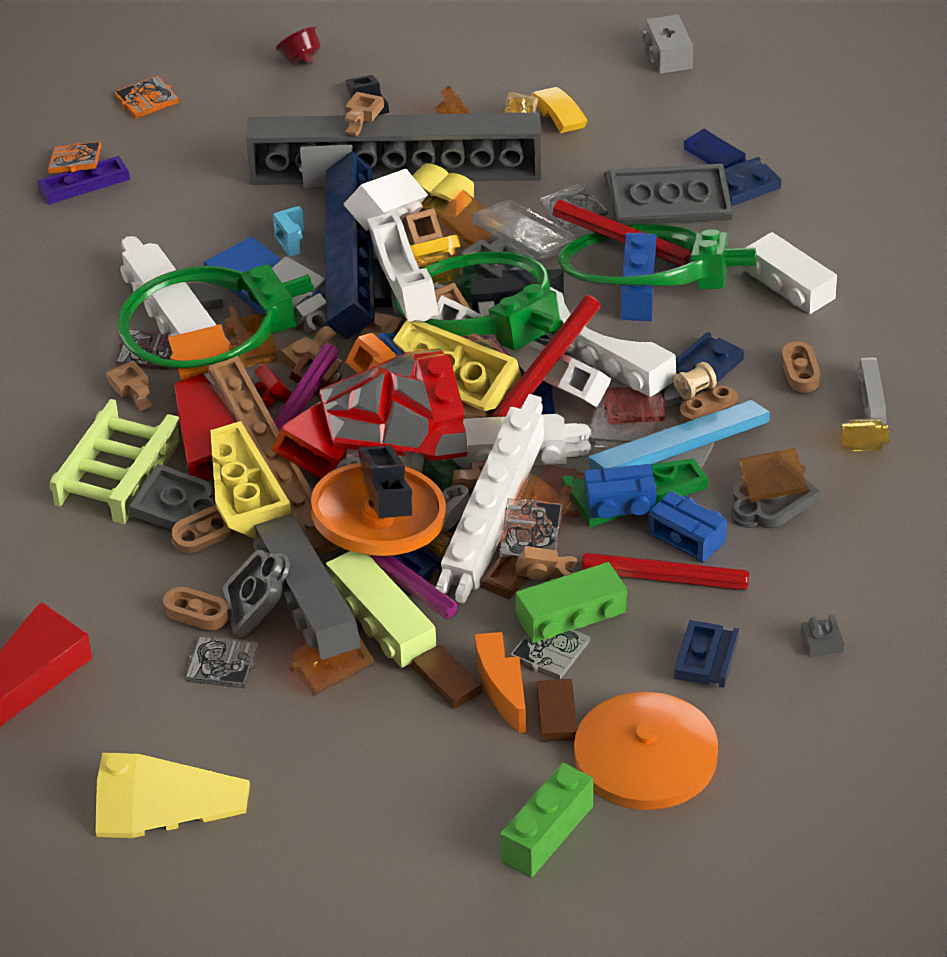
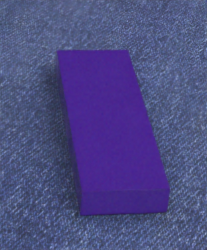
[37,156,130,205]

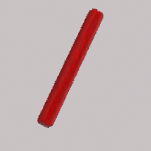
[552,200,691,266]
[492,295,601,417]
[582,553,750,590]

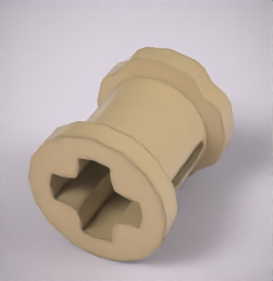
[674,362,717,400]

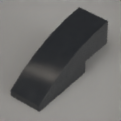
[471,269,564,313]
[358,445,412,518]

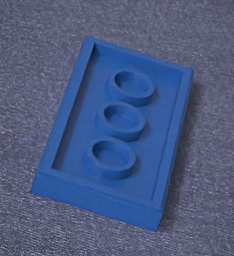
[204,236,326,317]

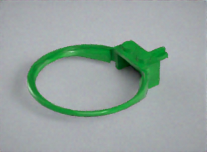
[558,224,757,289]
[395,251,563,351]
[117,264,314,368]

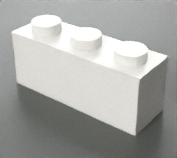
[344,169,428,231]
[745,232,837,314]

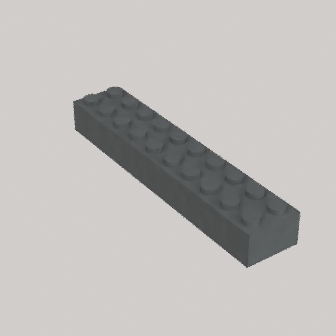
[246,112,541,185]

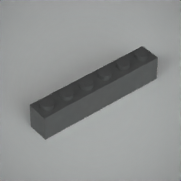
[253,513,361,660]

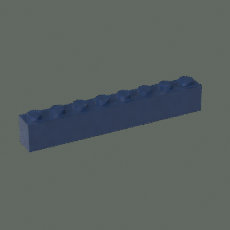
[326,151,375,339]

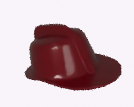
[276,26,320,64]

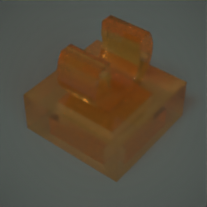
[435,85,470,114]

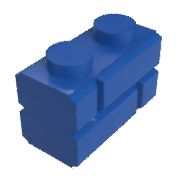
[584,464,656,519]
[648,491,727,562]

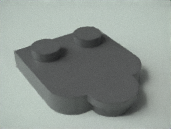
[731,455,820,528]
[129,464,216,530]
[222,550,290,639]

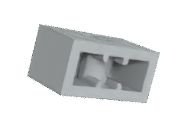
[642,14,693,74]

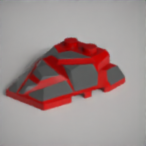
[319,348,468,461]

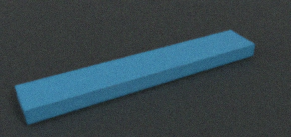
[589,400,770,470]

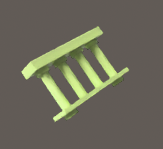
[49,399,182,525]

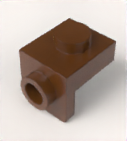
[289,351,343,397]

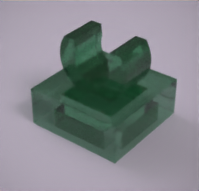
[453,265,484,303]
[422,457,461,492]

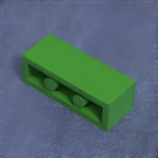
[515,562,627,643]
[500,763,593,878]

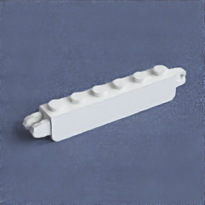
[120,236,228,385]
[436,394,544,604]
[346,414,591,472]

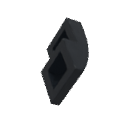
[346,75,389,115]

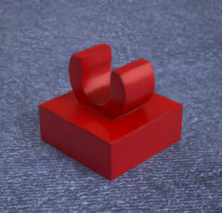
[254,364,292,407]

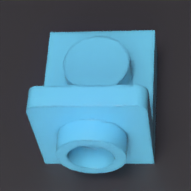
[273,206,304,257]

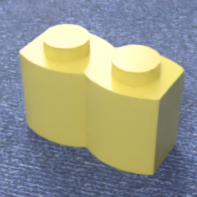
[412,163,474,219]

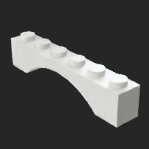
[367,212,439,322]
[546,287,676,398]
[431,295,611,407]

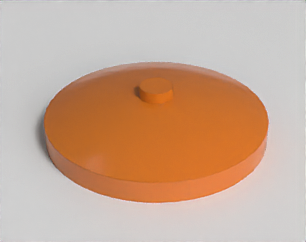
[311,463,446,556]
[574,692,718,810]

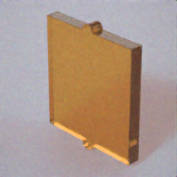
[437,189,503,246]
[739,448,808,502]

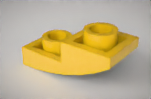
[531,87,588,133]

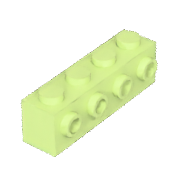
[326,551,436,668]

